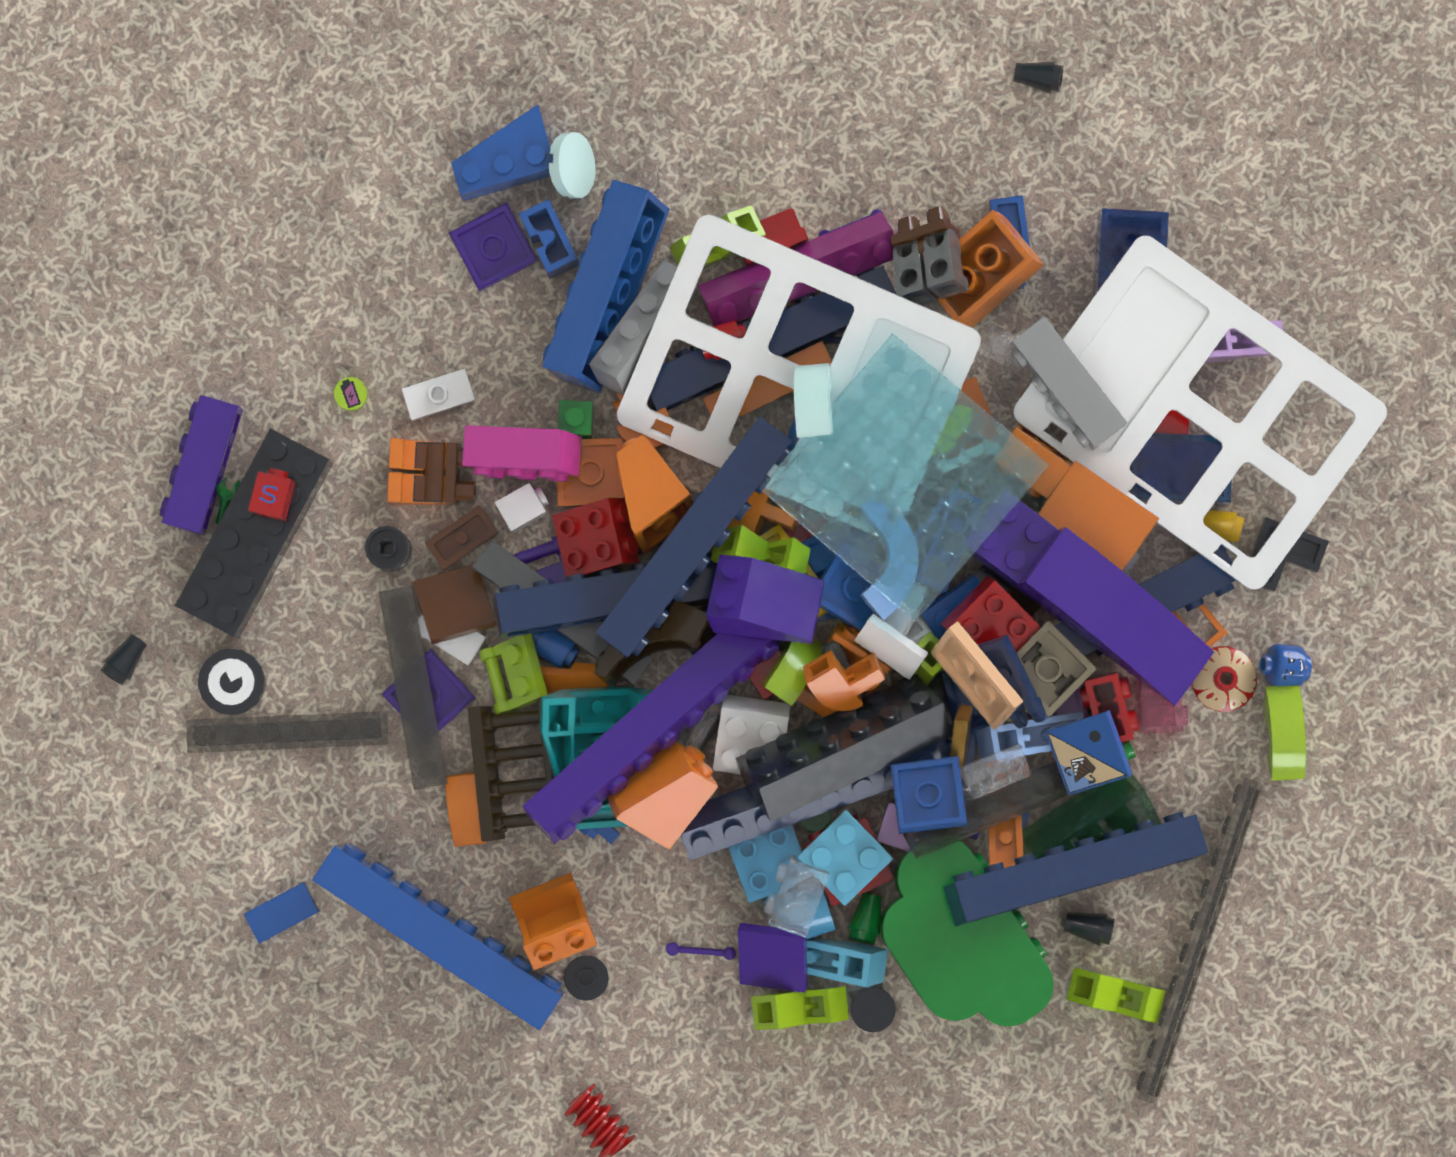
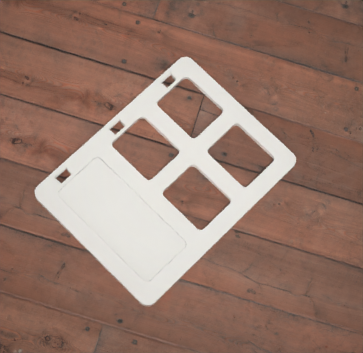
[617,215,981,538]
[1013,236,1387,590]

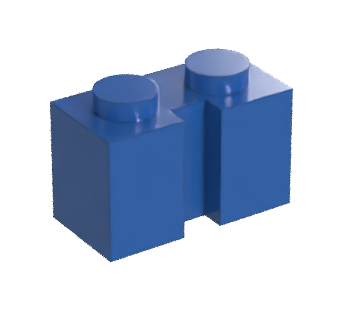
[519,199,578,279]

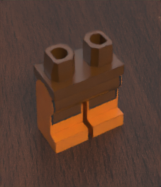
[387,438,476,505]

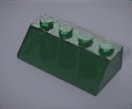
[1022,775,1162,900]

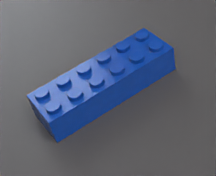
[542,179,670,394]

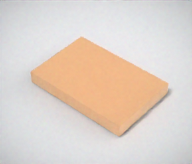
[931,621,1023,730]

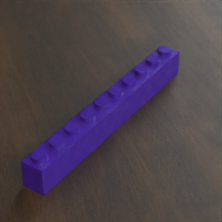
[523,633,783,844]

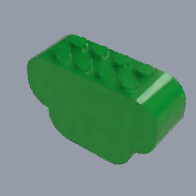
[880,835,1054,1026]

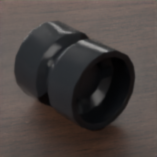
[365,526,413,573]

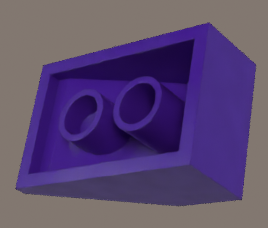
[706,554,825,644]

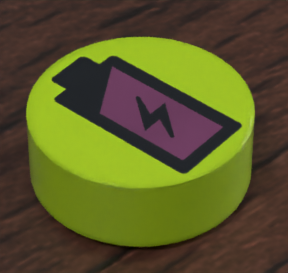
[334,377,368,411]

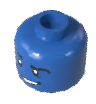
[1259,644,1312,687]

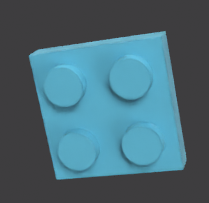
[797,810,893,906]

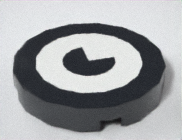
[198,649,266,715]

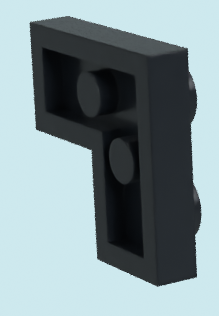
[1250,517,1329,592]

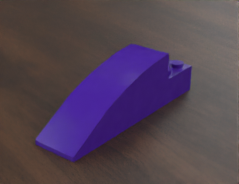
[959,489,1214,706]

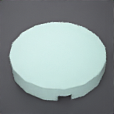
[549,132,596,199]

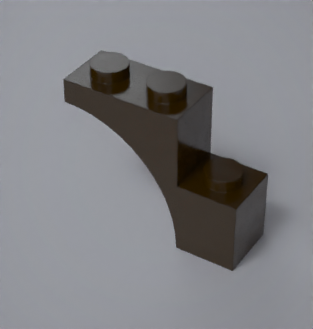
[594,600,714,687]

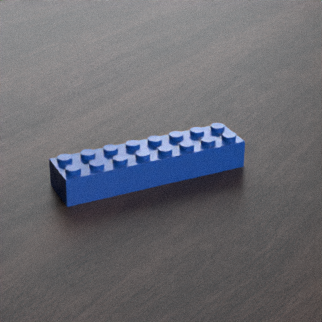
[312,843,565,1031]

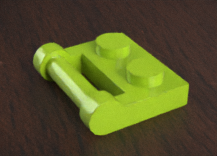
[479,634,548,715]

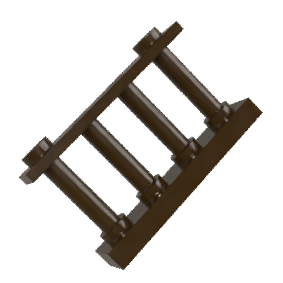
[468,699,554,842]

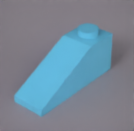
[807,937,888,988]

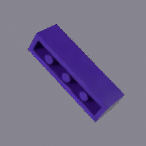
[160,395,243,536]

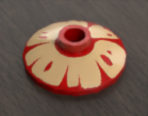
[1192,646,1257,712]

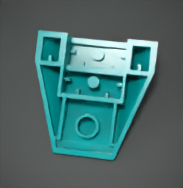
[540,686,662,830]

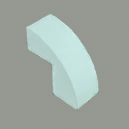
[794,363,834,438]

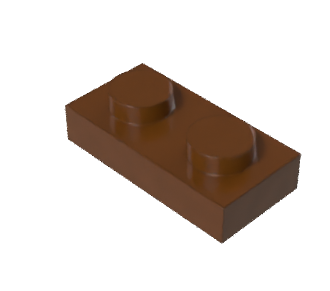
[425,505,499,571]

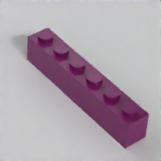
[697,212,894,326]

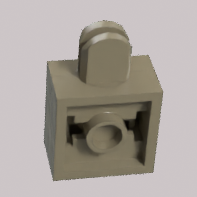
[1005,621,1097,722]

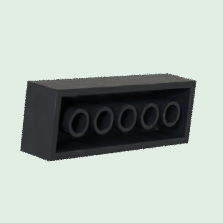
[175,428,333,639]
[735,674,953,822]

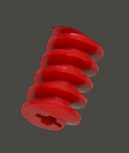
[564,1083,636,1157]

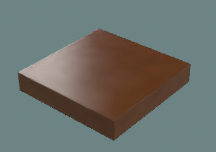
[412,564,496,645]

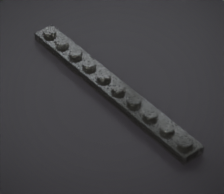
[1136,778,1263,1104]

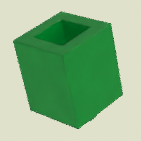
[558,400,594,439]

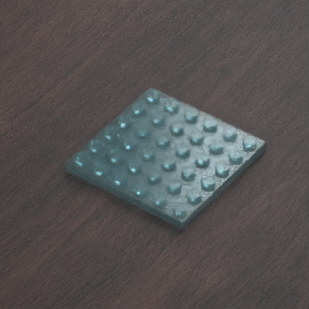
[760,333,1049,622]

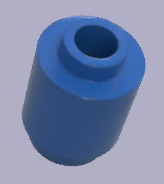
[532,630,580,668]

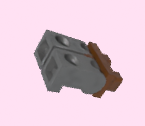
[891,206,969,306]

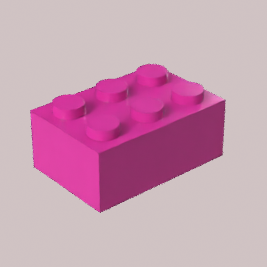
[462,426,582,482]

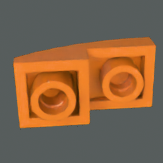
[540,662,609,694]
[445,772,487,847]

